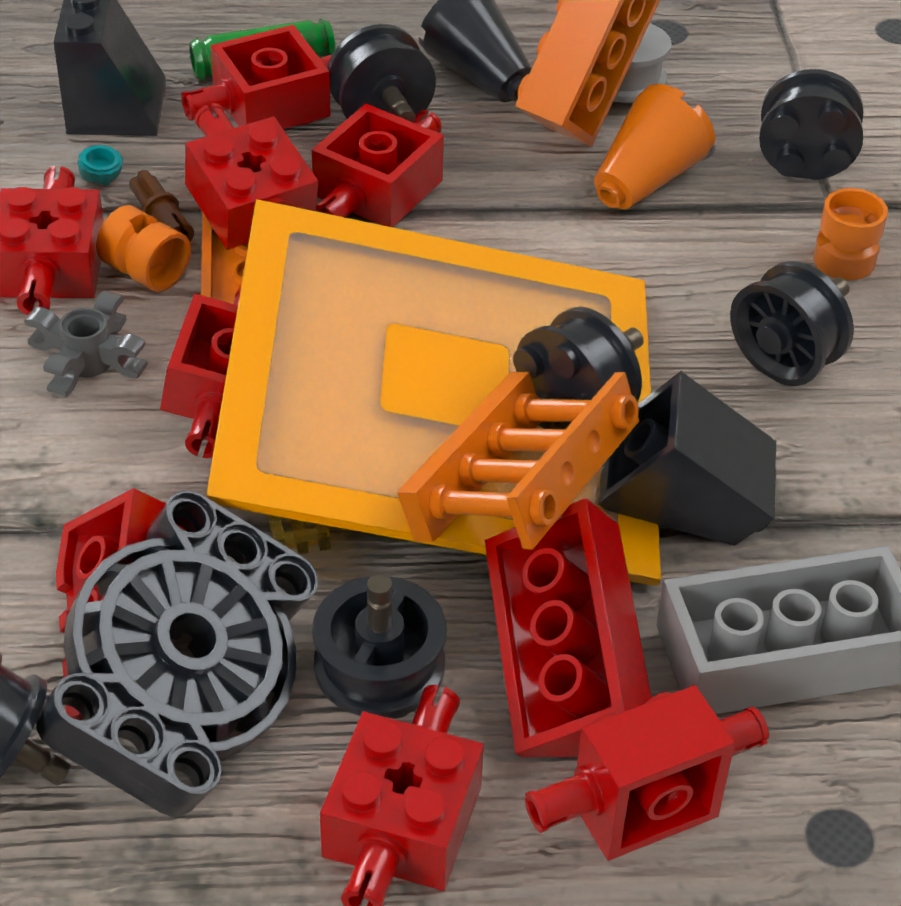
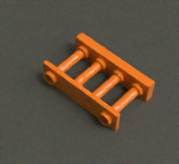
[397,372,639,549]

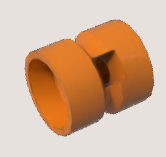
[813,188,888,281]
[96,205,191,292]

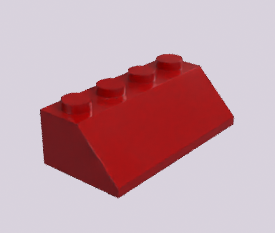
[484,498,652,758]

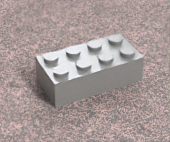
[656,545,901,714]

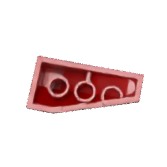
[56,488,186,720]

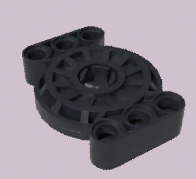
[36,490,318,817]

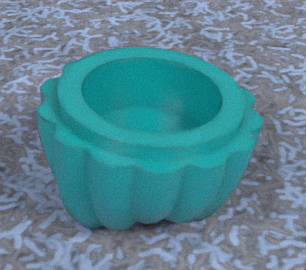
[78,145,123,186]

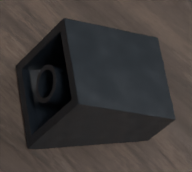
[53,0,166,136]
[598,371,776,546]

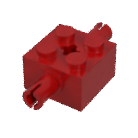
[181,24,332,129]
[185,103,318,250]
[311,103,444,228]
[0,166,104,315]
[160,287,241,458]
[320,685,484,906]
[525,685,769,861]

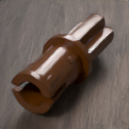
[129,170,194,242]

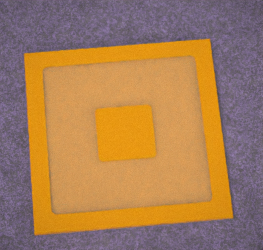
[206,199,661,587]

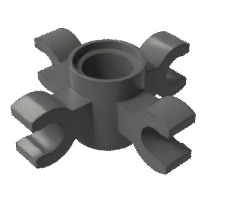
[24,290,148,397]

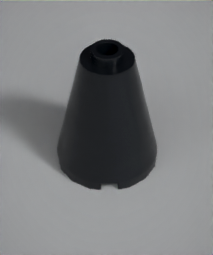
[419,0,532,102]

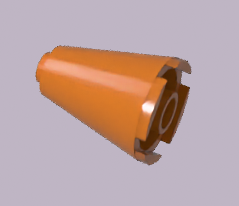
[594,84,716,209]

